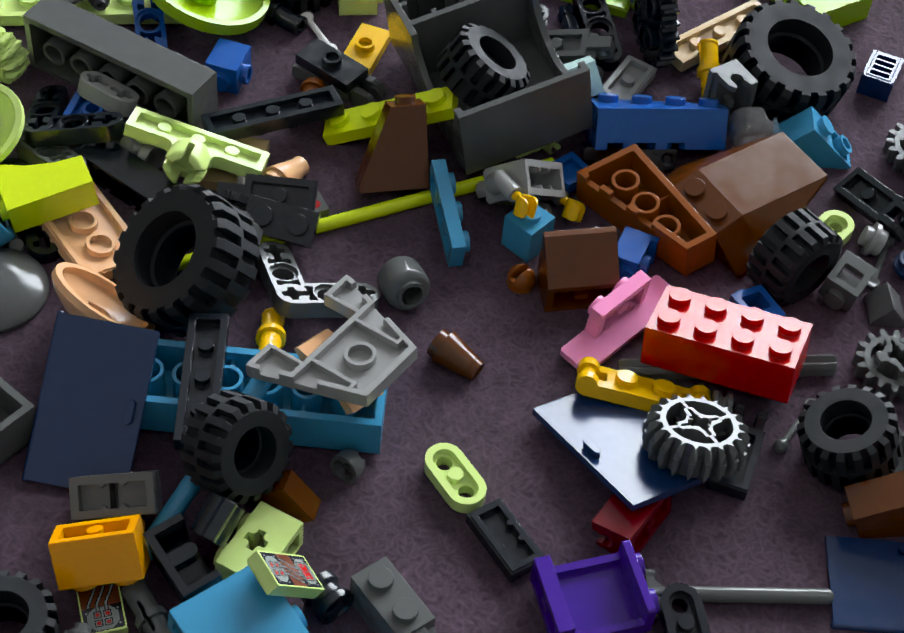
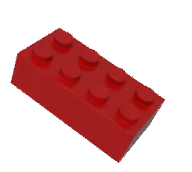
[640,285,813,404]

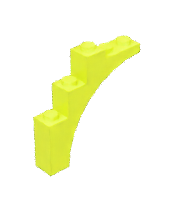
[0,155,100,233]

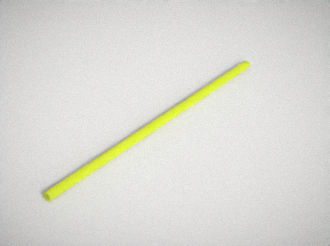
[178,157,554,271]

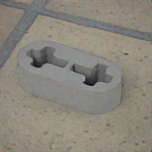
[77,71,139,117]

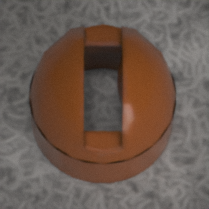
[506,263,536,294]

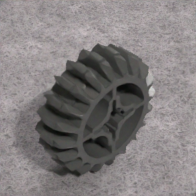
[642,394,750,483]

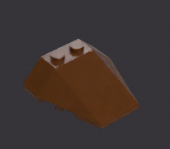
[665,132,828,279]

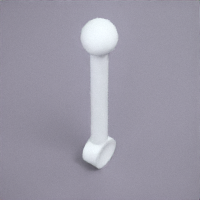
[301,12,338,50]

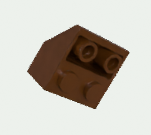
[536,226,620,312]

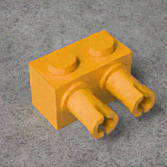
[48,514,150,592]

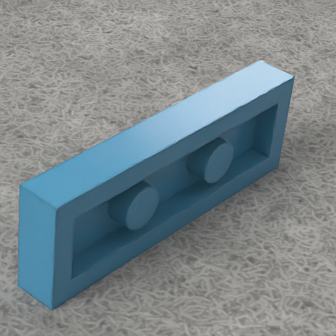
[429,159,470,267]

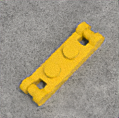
[575,357,711,412]

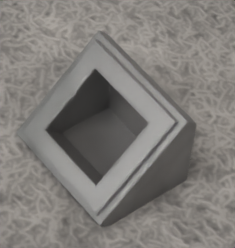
[863,282,904,327]

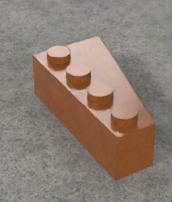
[576,144,717,276]

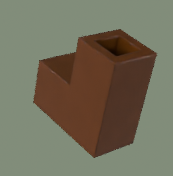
[248,470,322,523]

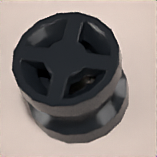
[300,570,354,625]

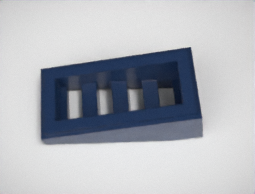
[856,50,904,102]

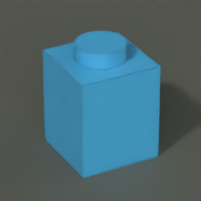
[501,205,555,263]

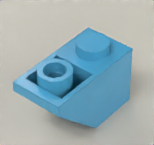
[777,106,852,170]

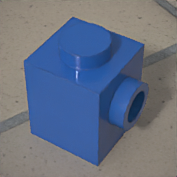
[205,38,253,95]

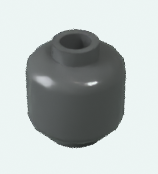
[377,256,431,311]

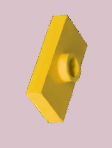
[344,23,391,76]

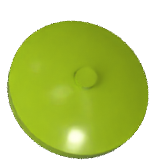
[152,0,270,35]

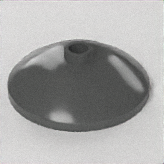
[0,247,50,334]

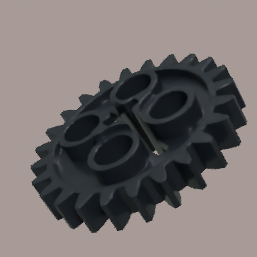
[631,0,680,68]

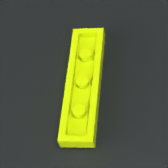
[323,86,458,145]

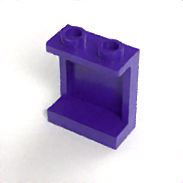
[530,540,659,633]

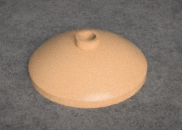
[51,262,155,330]

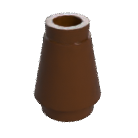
[427,329,485,381]

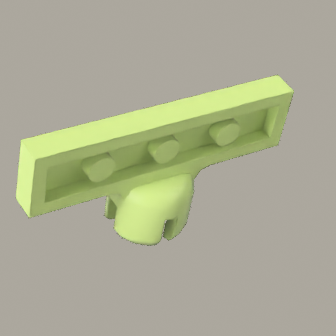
[123,106,270,185]

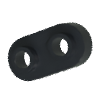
[659,583,711,633]

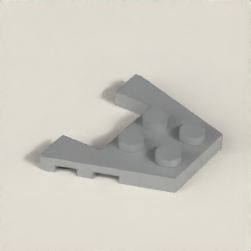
[246,274,417,407]

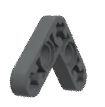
[256,241,381,319]

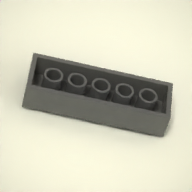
[23,0,218,129]

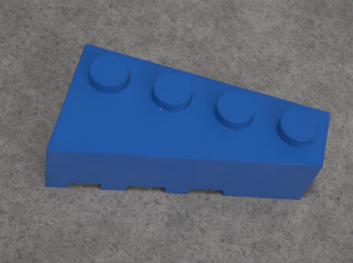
[586,93,729,150]

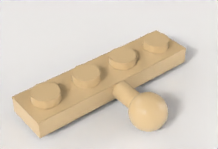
[672,0,761,72]

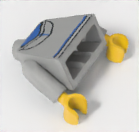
[476,158,585,222]

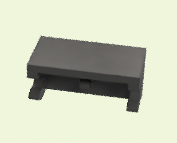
[703,59,758,132]

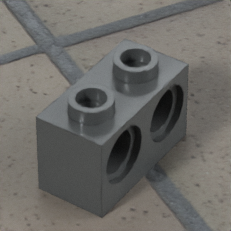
[68,470,162,520]

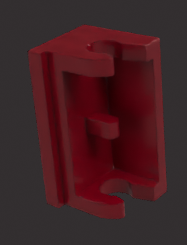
[591,494,672,554]

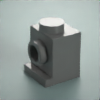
[817,250,878,312]

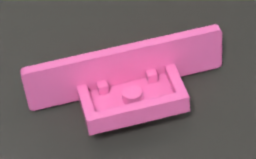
[560,270,671,369]

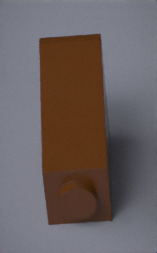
[355,94,430,193]
[841,471,904,538]

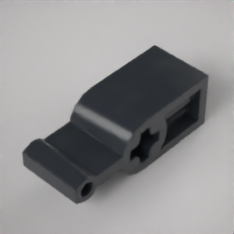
[190,492,245,548]

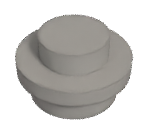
[858,222,889,257]

